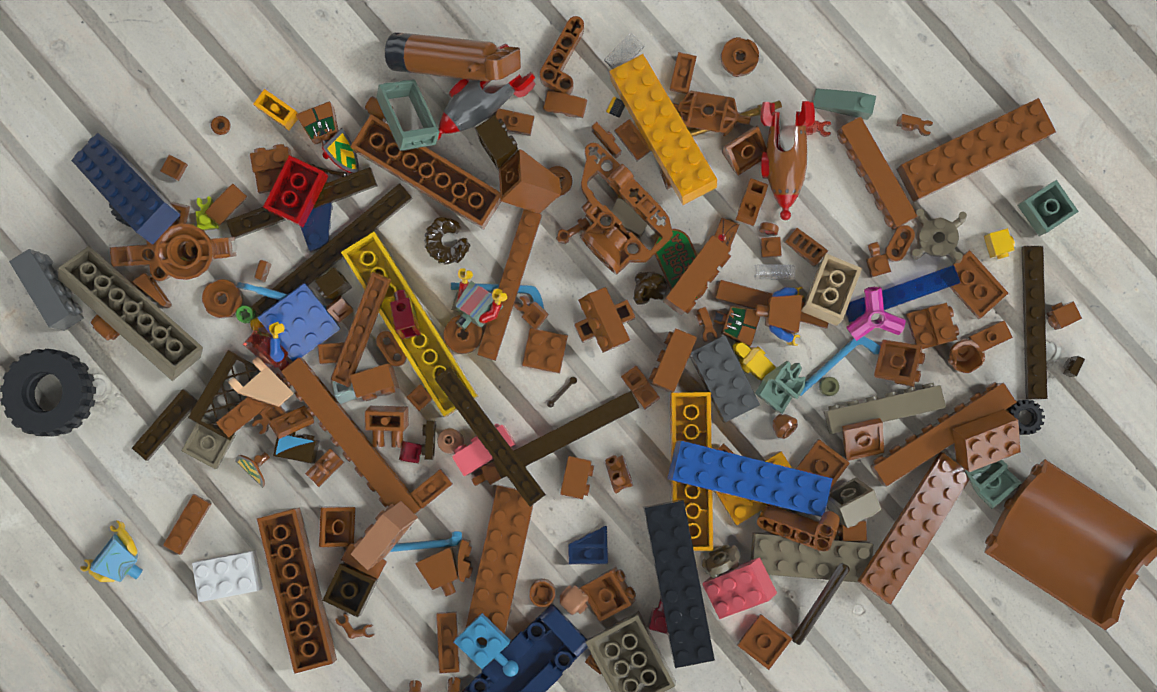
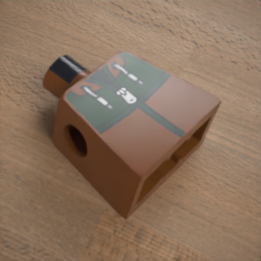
[296,101,339,146]
[713,306,760,347]

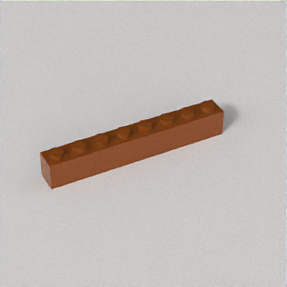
[869,382,1016,487]

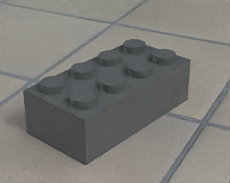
[9,249,84,331]
[690,336,760,423]

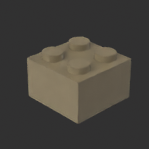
[827,477,881,528]

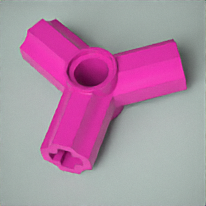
[846,286,906,341]

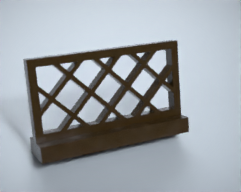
[188,350,261,441]

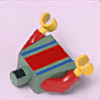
[455,268,507,330]

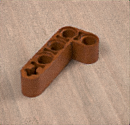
[540,16,584,95]
[757,504,840,552]

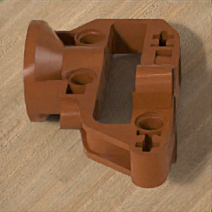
[580,142,673,275]
[110,223,237,281]

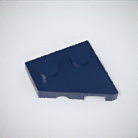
[301,203,333,252]
[568,526,608,565]

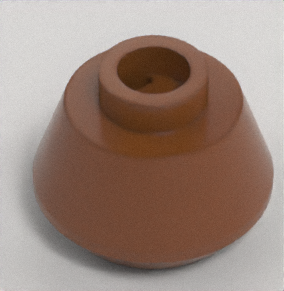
[773,414,798,439]

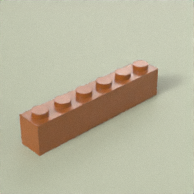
[837,116,917,230]

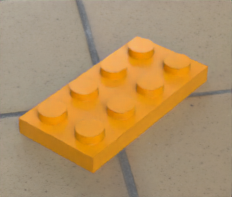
[715,451,792,526]

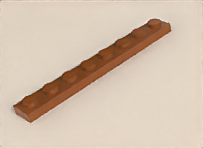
[477,209,542,361]

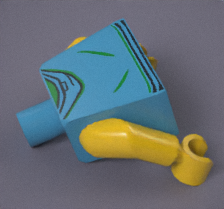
[80,520,143,582]

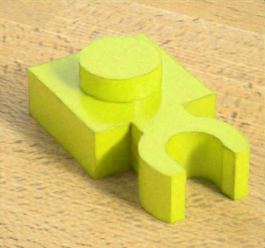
[195,196,219,231]

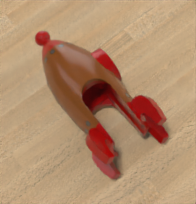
[760,101,815,221]

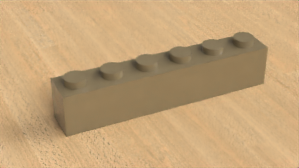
[824,382,946,434]

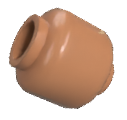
[437,428,464,454]
[559,585,588,615]

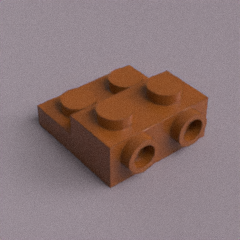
[250,144,292,193]
[906,303,959,349]
[874,339,925,387]
[580,567,636,622]

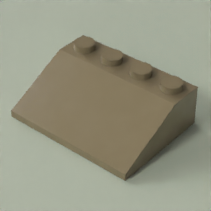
[586,611,676,692]

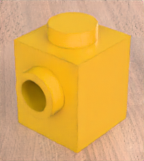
[983,228,1015,260]

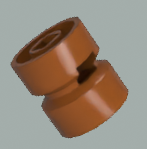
[529,578,555,607]

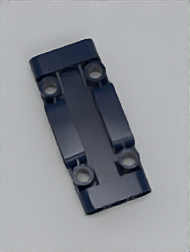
[461,603,588,692]

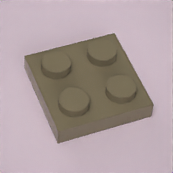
[181,417,236,469]

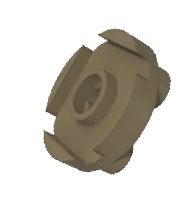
[702,544,741,578]

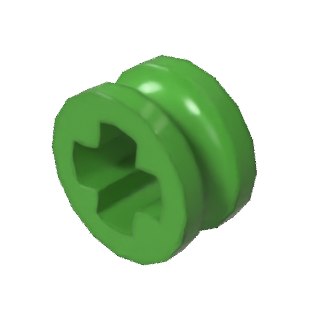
[236,306,255,324]

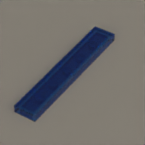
[845,265,961,323]

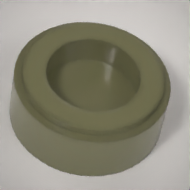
[819,377,840,396]

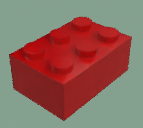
[263,155,329,228]

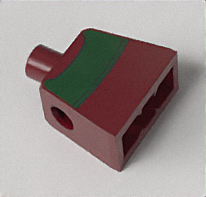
[390,290,421,340]

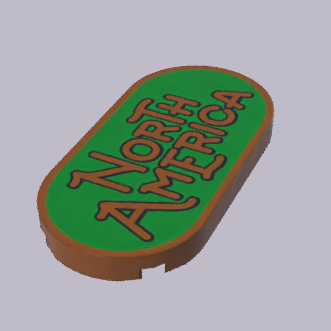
[654,229,708,301]

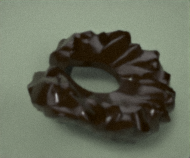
[424,217,471,265]

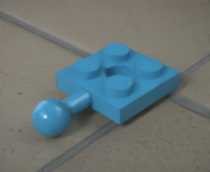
[454,613,519,677]

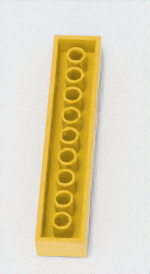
[341,232,479,417]

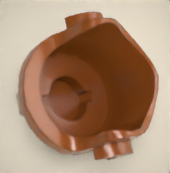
[948,339,985,373]

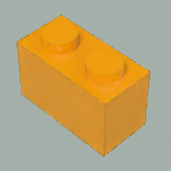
[253,89,298,131]

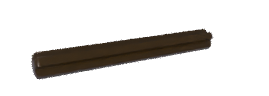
[792,563,850,645]

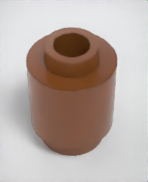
[365,96,393,122]
[91,314,120,341]

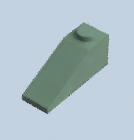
[813,88,876,120]

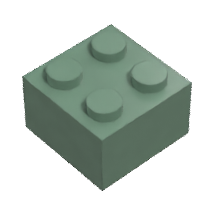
[1017,180,1079,236]

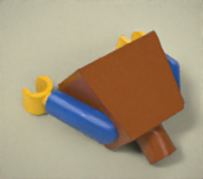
[755,287,804,346]

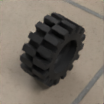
[1007,400,1045,435]

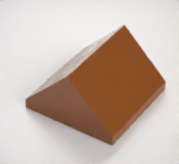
[722,126,767,176]
[319,506,356,547]

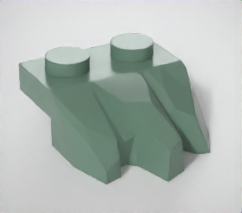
[755,361,806,414]
[965,460,1022,509]

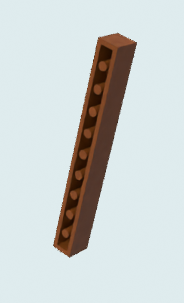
[281,357,422,514]

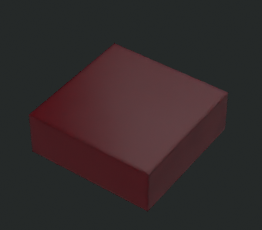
[399,441,422,464]

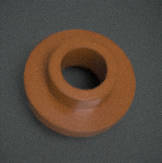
[211,116,231,135]

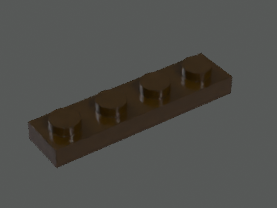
[132,389,198,461]

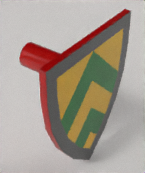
[322,128,359,173]

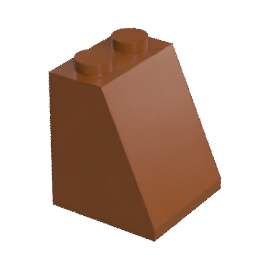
[499,149,561,214]

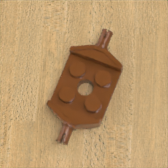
[673,90,751,137]

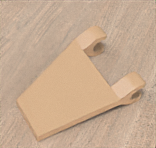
[228,357,294,407]

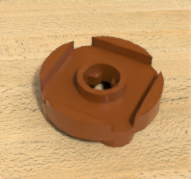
[721,37,759,77]
[202,279,242,318]
[444,315,483,354]

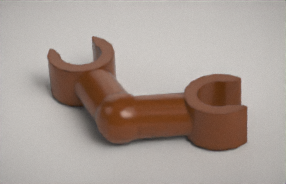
[336,613,375,639]

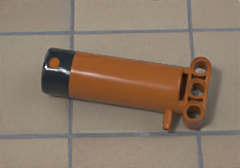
[384,32,521,81]

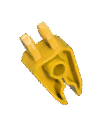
[732,342,776,381]

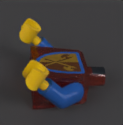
[242,318,290,371]

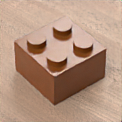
[349,364,400,402]

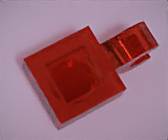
[806,121,831,137]

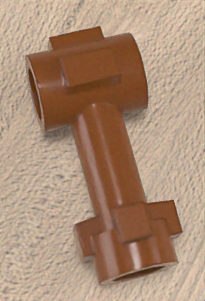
[556,217,590,244]

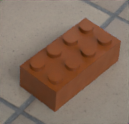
[663,235,731,316]

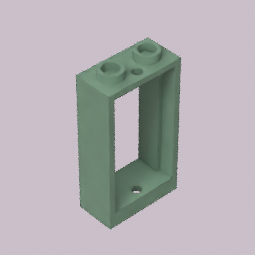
[376,79,440,151]

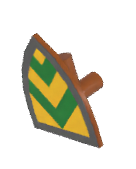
[235,452,270,488]

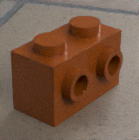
[560,456,594,499]

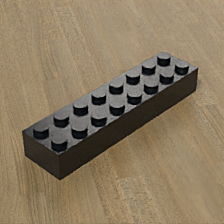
[643,499,715,668]

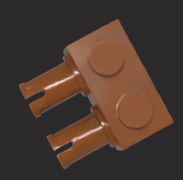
[365,405,409,448]

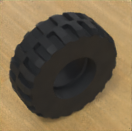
[0,348,96,437]

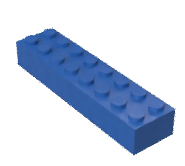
[667,441,832,517]

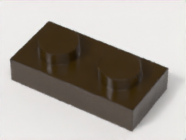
[421,421,436,460]

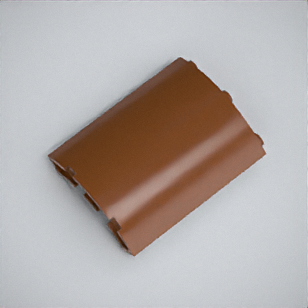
[984,459,1157,630]

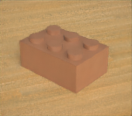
[351,501,418,570]

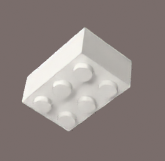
[192,550,263,602]

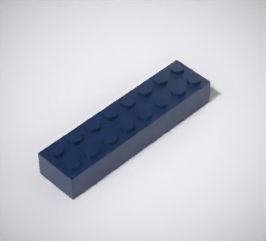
[71,133,181,244]

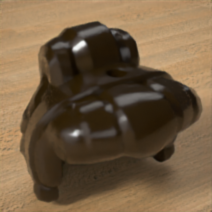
[633,272,667,305]

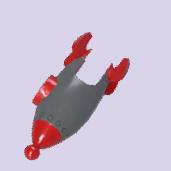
[438,43,536,140]

